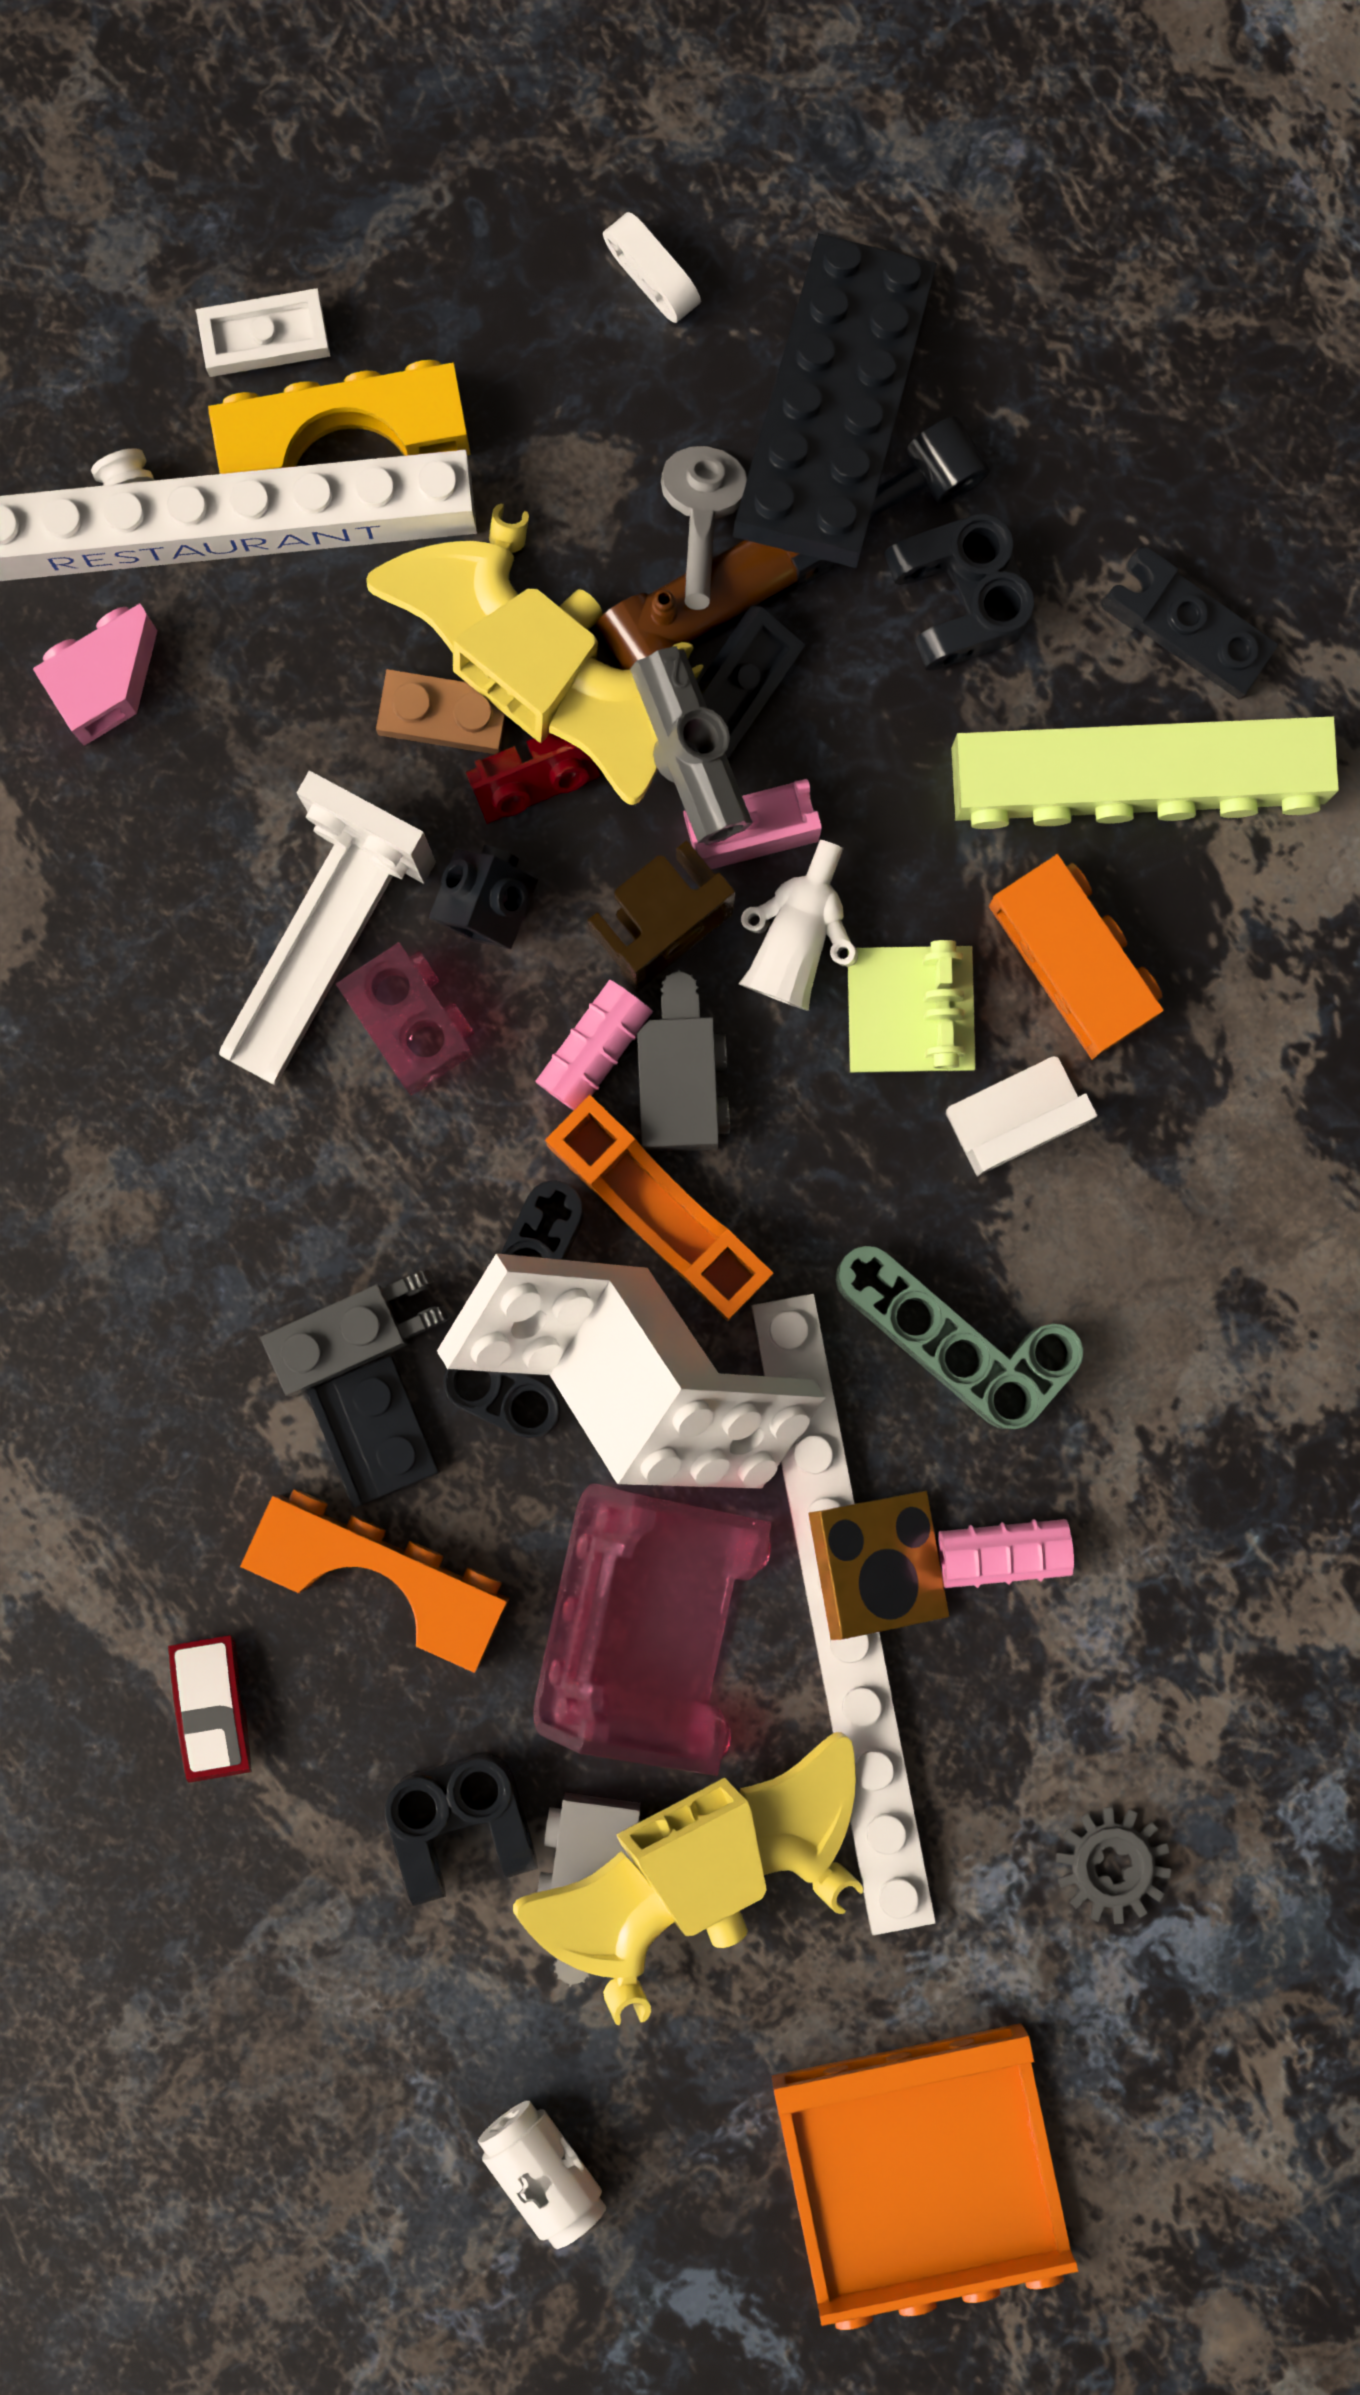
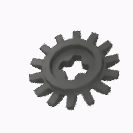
[1056,1807,1171,1924]

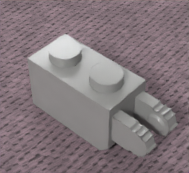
[537,1792,641,1987]

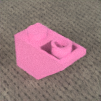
[33,604,157,746]

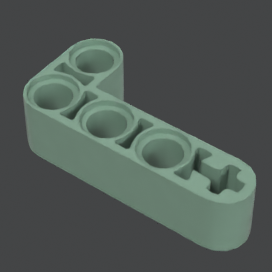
[836,1246,1083,1430]

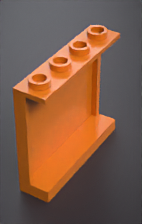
[772,2023,1078,2330]

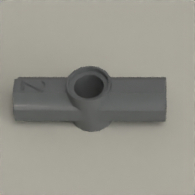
[630,646,753,845]

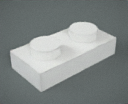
[196,288,330,377]

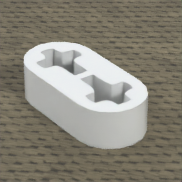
[603,212,701,323]

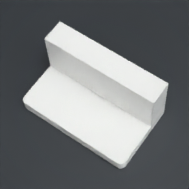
[946,1056,1097,1176]

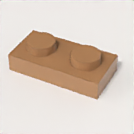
[376,669,507,754]

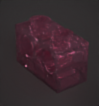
[336,942,475,1095]

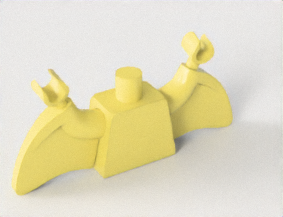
[367,504,703,805]
[513,1732,863,2025]

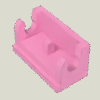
[683,779,822,869]

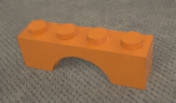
[545,1095,774,1322]
[240,1489,510,1673]

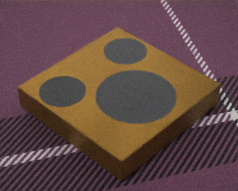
[808,1491,949,1640]

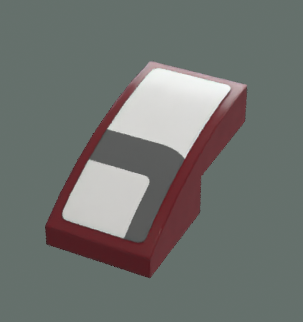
[168,1635,252,1783]

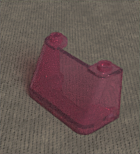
[533,1484,772,1776]

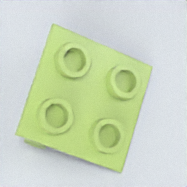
[847,940,975,1073]

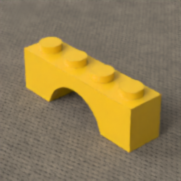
[208,360,471,474]

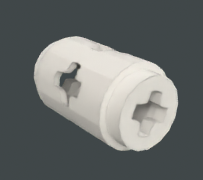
[478,2101,606,2249]

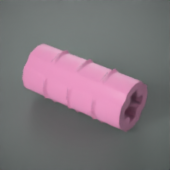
[536,980,653,1110]
[938,1519,1074,1588]

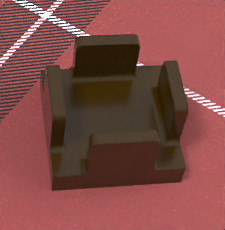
[587,840,735,992]

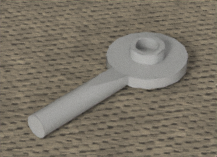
[661,446,747,610]

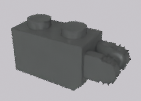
[637,970,730,1153]
[260,1269,450,1397]

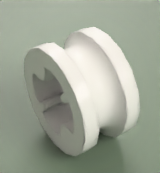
[91,449,155,486]

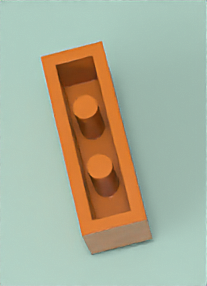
[988,854,1164,1060]

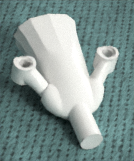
[739,840,858,1011]

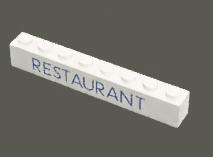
[0,450,477,581]

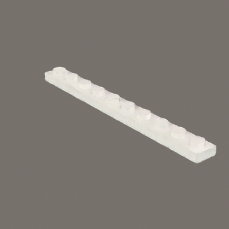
[751,1294,935,1935]

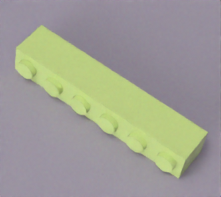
[951,716,1339,829]

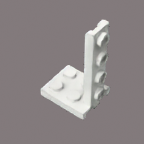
[219,771,436,1086]

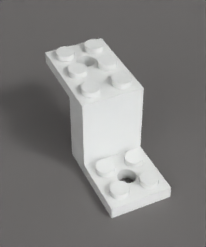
[437,1254,826,1489]

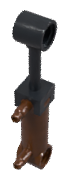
[595,416,990,670]

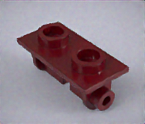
[465,733,601,824]

